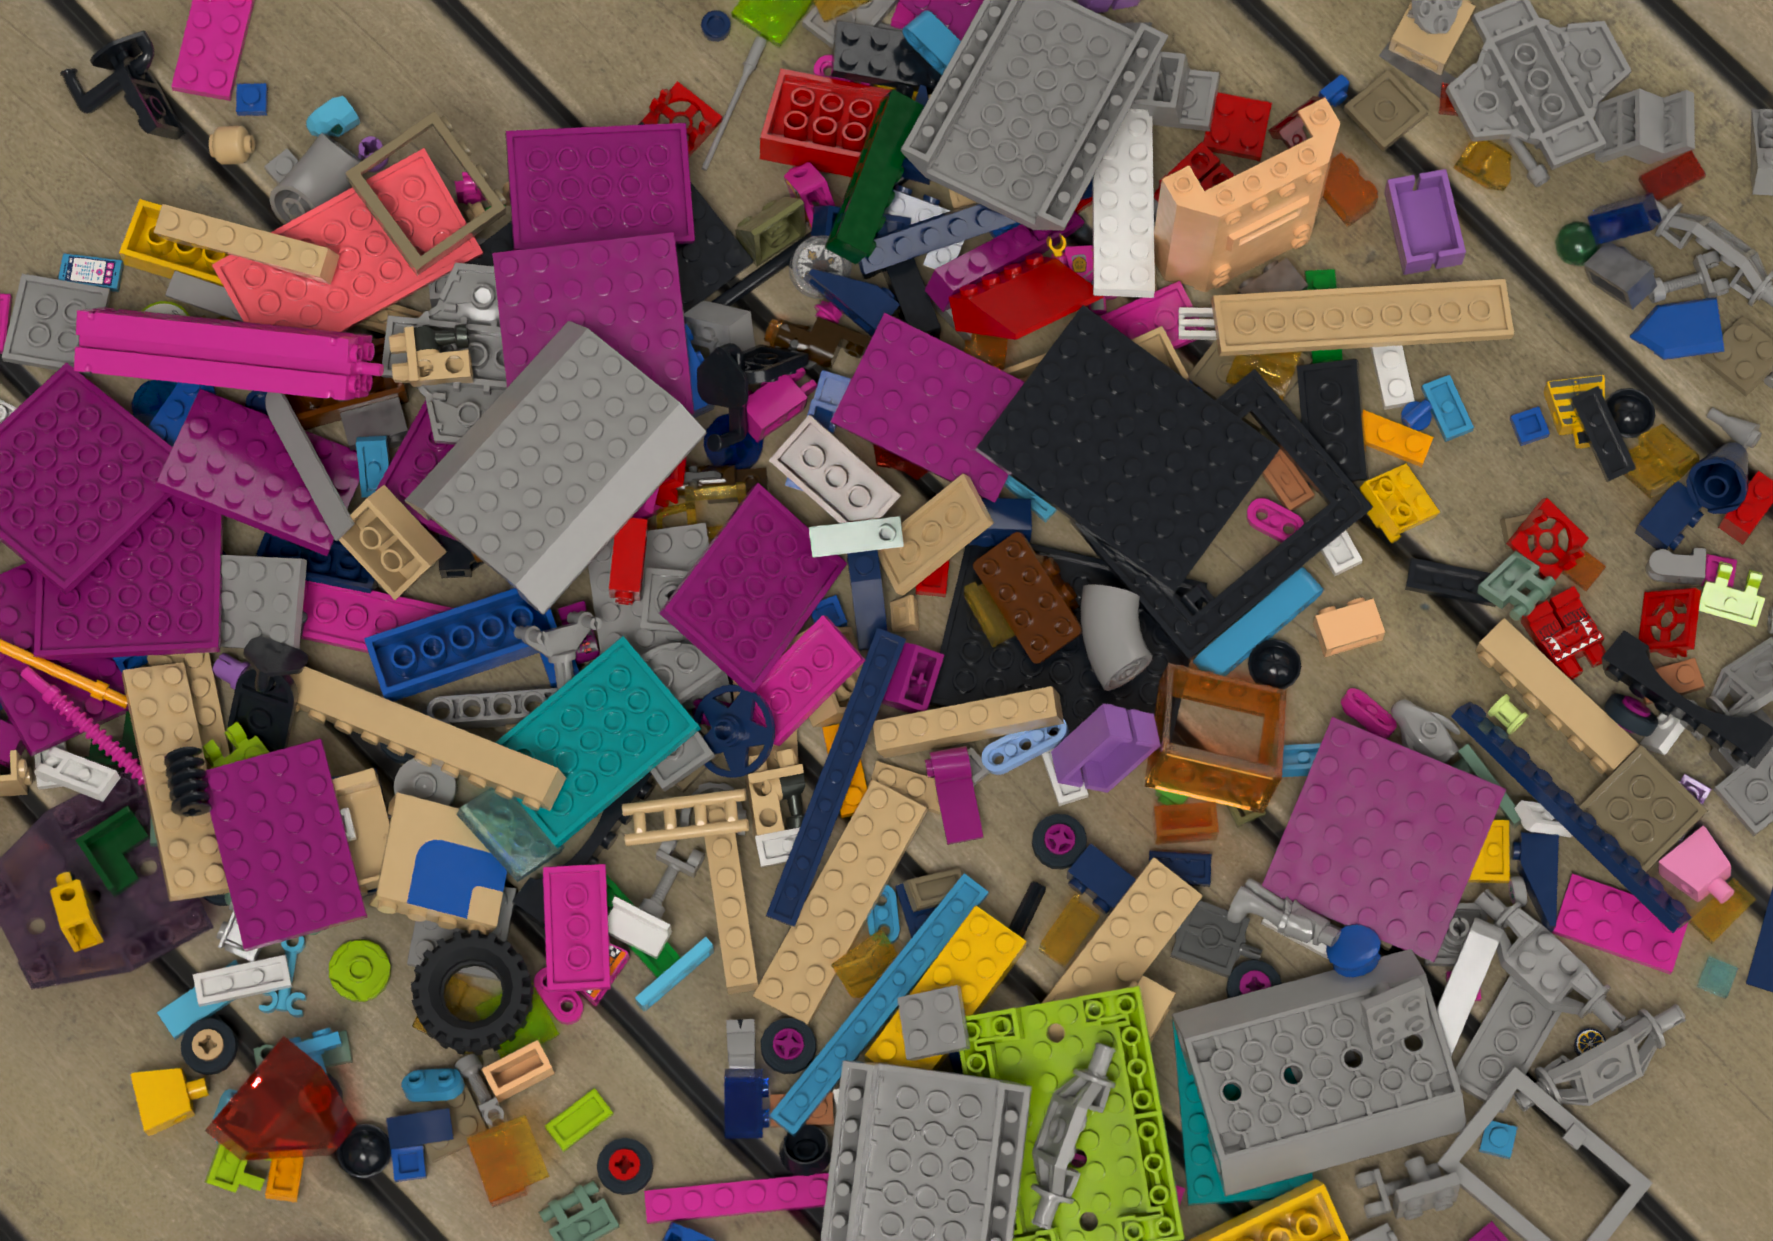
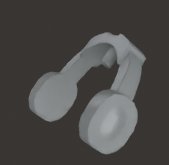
[680,782,748,836]

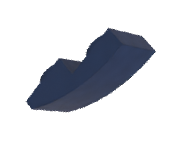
[386,1108,454,1150]

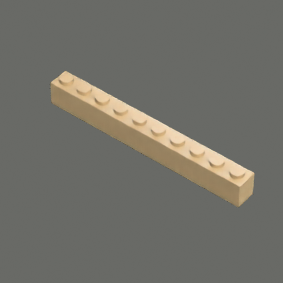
[290,667,566,811]

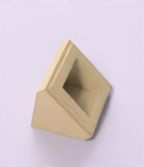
[890,595,919,632]

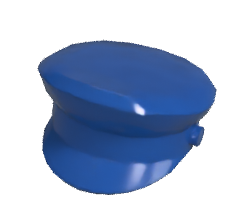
[1326,925,1381,977]

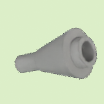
[1707,408,1762,449]

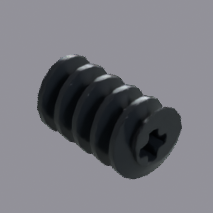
[164,747,212,817]

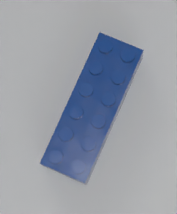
[364,588,557,702]

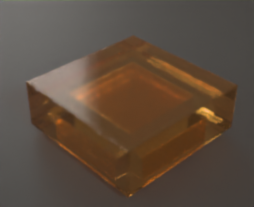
[1562,548,1606,592]

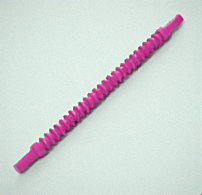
[20,666,146,791]

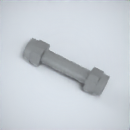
[1501,138,1550,188]

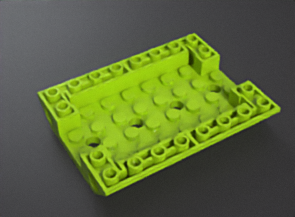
[959,986,1185,1241]

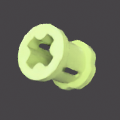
[1487,694,1529,735]

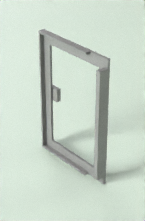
[1436,1066,1652,1241]

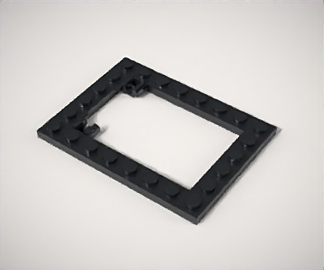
[1069,369,1373,661]

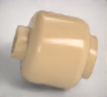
[209,125,255,165]

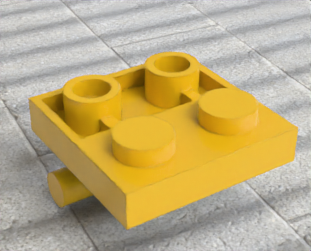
[1359,463,1440,543]
[1468,820,1510,883]

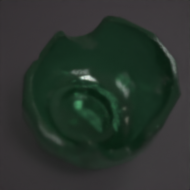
[1555,221,1602,267]

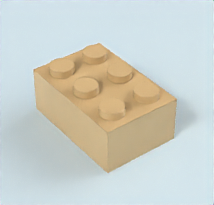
[339,485,447,600]

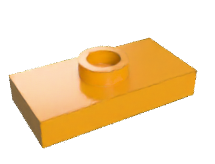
[265,1136,307,1203]

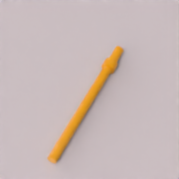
[0,639,128,709]

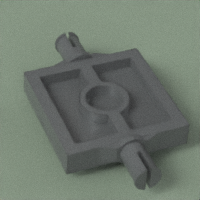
[1170,900,1262,978]

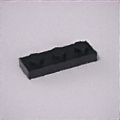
[1569,386,1636,482]
[1405,558,1496,607]

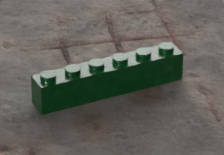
[825,89,924,265]

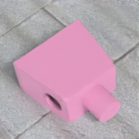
[1659,826,1734,904]

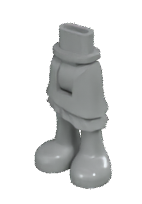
[1227,878,1341,947]

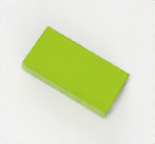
[544,1088,614,1152]

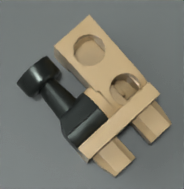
[389,324,474,387]
[744,748,805,836]

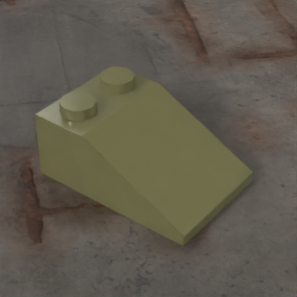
[735,197,806,267]

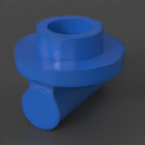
[1401,399,1433,431]

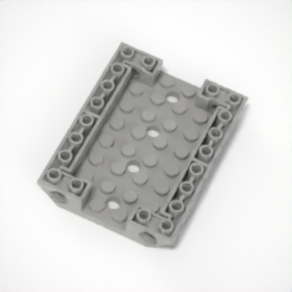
[1172,949,1466,1196]

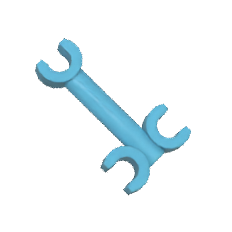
[259,936,306,1018]

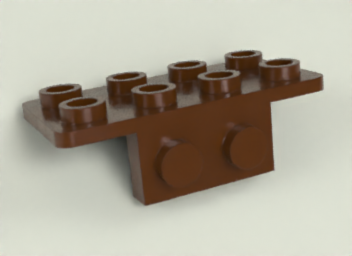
[973,532,1082,663]

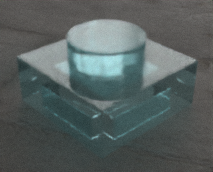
[1697,956,1738,999]

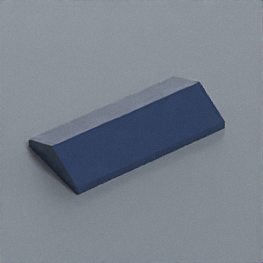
[256,532,378,593]

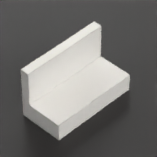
[608,897,672,959]

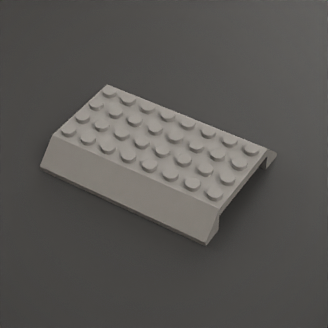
[901,0,1168,231]
[405,321,707,615]
[821,1060,1032,1241]

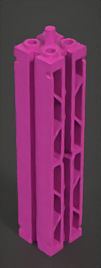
[74,307,384,400]

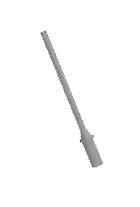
[701,37,767,171]

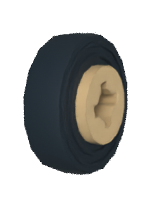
[181,1018,238,1075]

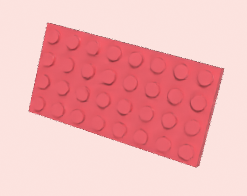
[212,148,484,332]

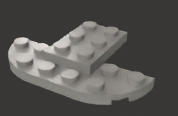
[641,642,725,792]

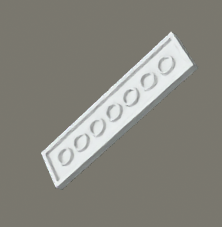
[1092,108,1155,298]

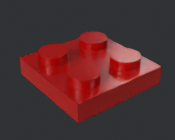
[1203,92,1272,161]

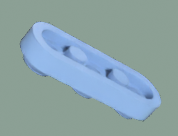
[982,719,1069,775]

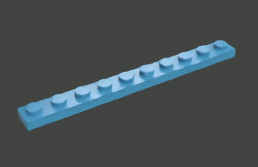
[769,873,989,1137]

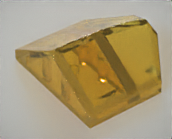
[1453,140,1512,191]
[831,929,898,998]

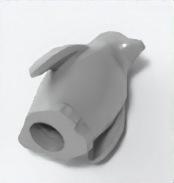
[1391,699,1460,764]

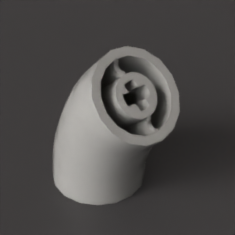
[269,132,362,225]
[1081,585,1152,691]

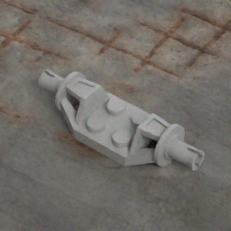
[1637,194,1773,307]
[1691,637,1773,741]
[1474,889,1626,1032]
[1514,1004,1686,1112]
[1031,1042,1116,1230]

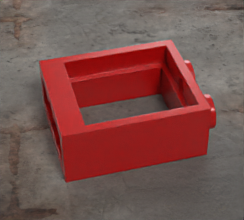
[609,518,648,605]

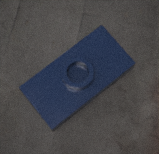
[1149,851,1212,887]

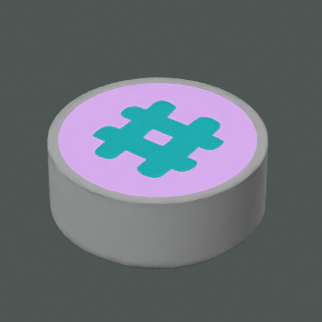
[1508,876,1527,907]

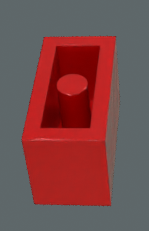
[1718,470,1773,545]

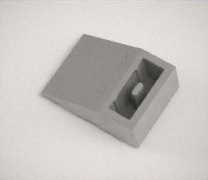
[1750,109,1773,196]

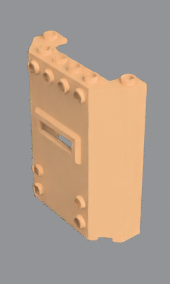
[1154,97,1340,292]

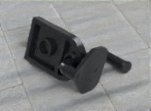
[60,30,186,140]
[697,343,809,452]
[226,611,309,752]

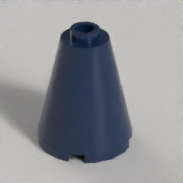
[1686,442,1748,514]

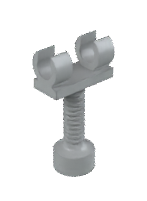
[1648,251,1731,303]
[639,840,705,919]
[454,1054,510,1138]
[1354,1163,1442,1219]

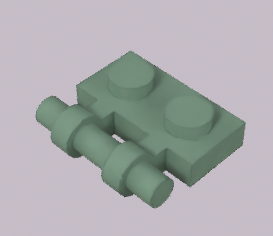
[1477,551,1556,621]
[538,1181,620,1241]

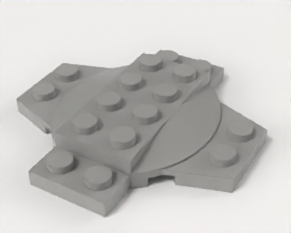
[1446,0,1632,170]
[382,263,507,445]

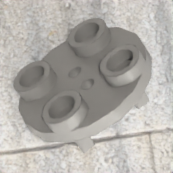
[1407,0,1462,34]

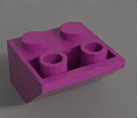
[881,643,944,714]

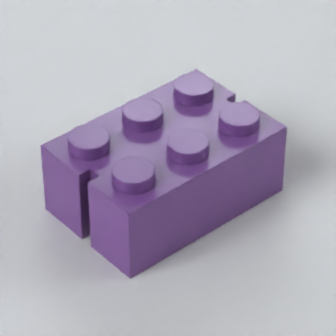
[1384,169,1466,275]
[1051,704,1161,793]

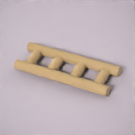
[622,788,749,846]

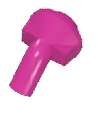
[814,301,842,324]

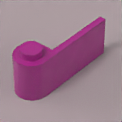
[924,746,984,845]

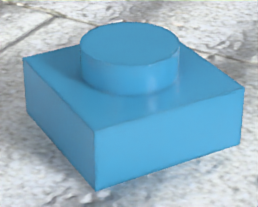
[1478,1121,1518,1159]

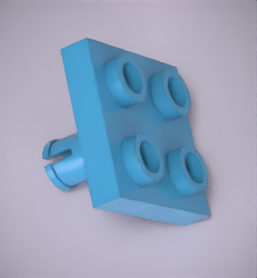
[276,1028,343,1087]

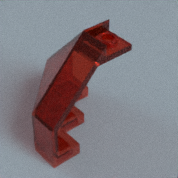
[205,1036,357,1161]

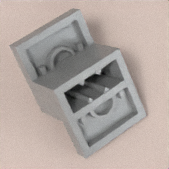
[1130,51,1220,131]
[1595,88,1695,164]

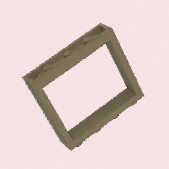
[345,111,507,276]

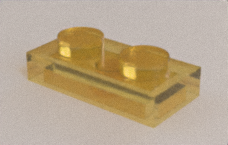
[1689,878,1756,944]

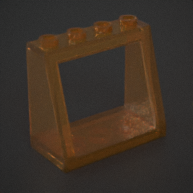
[1144,663,1286,813]

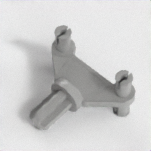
[514,611,602,689]

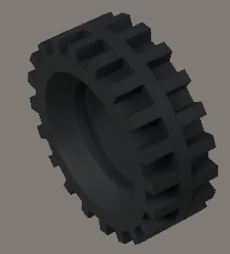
[411,930,534,1055]

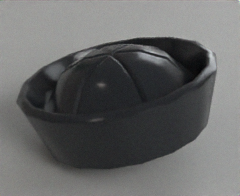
[1606,388,1656,438]
[1248,639,1302,691]
[337,1124,391,1178]
[779,1124,833,1176]

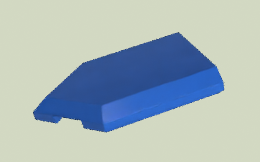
[1630,297,1724,360]

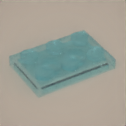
[456,787,564,882]

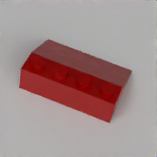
[760,68,891,177]
[949,253,1104,340]

